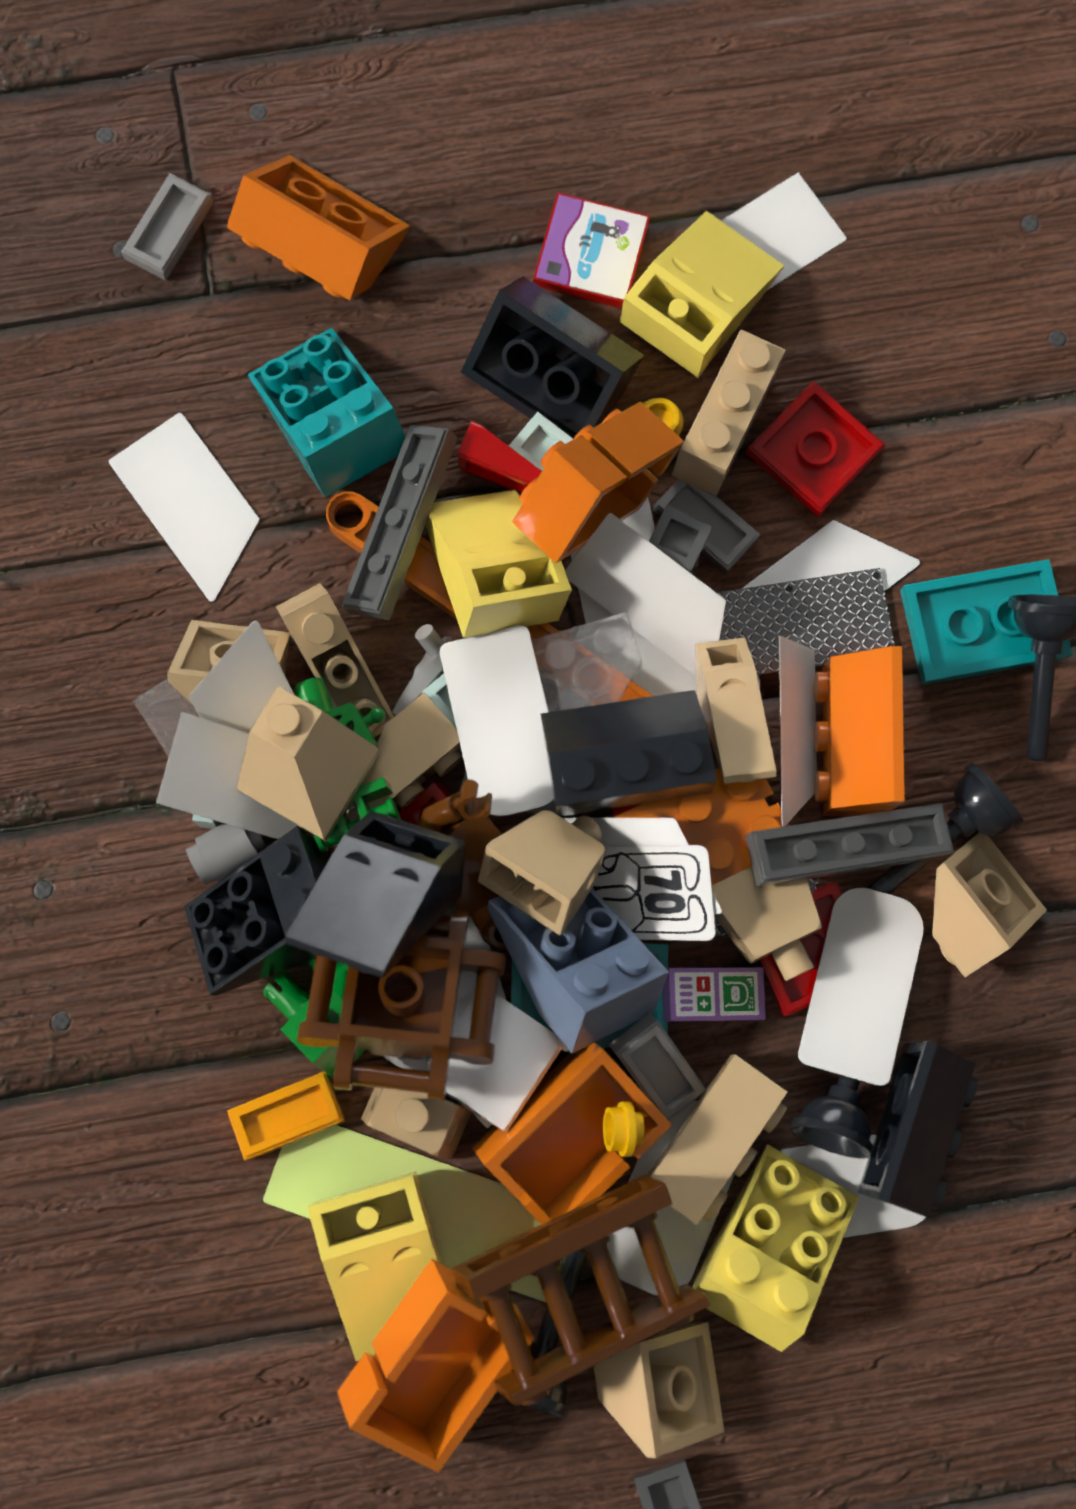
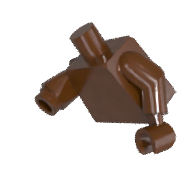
[418,779,506,948]

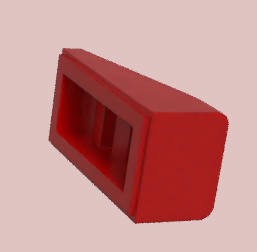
[458,420,542,494]

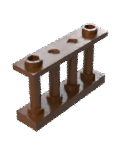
[452,1175,710,1406]

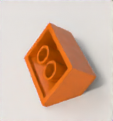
[226,155,410,301]
[814,646,905,816]

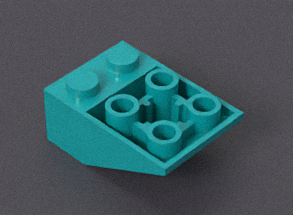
[247,327,405,498]

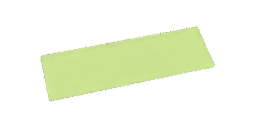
[263,1125,564,1303]

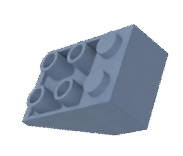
[487,888,669,1053]

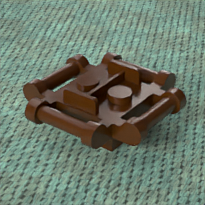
[297,911,506,1101]

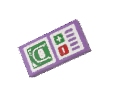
[662,968,766,1022]

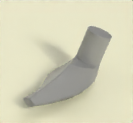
[392,624,452,715]

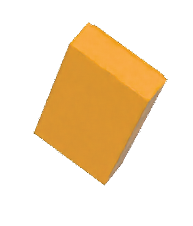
[227,1071,345,1161]

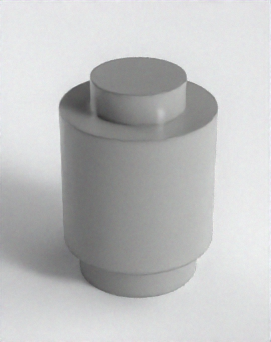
[186,823,268,885]

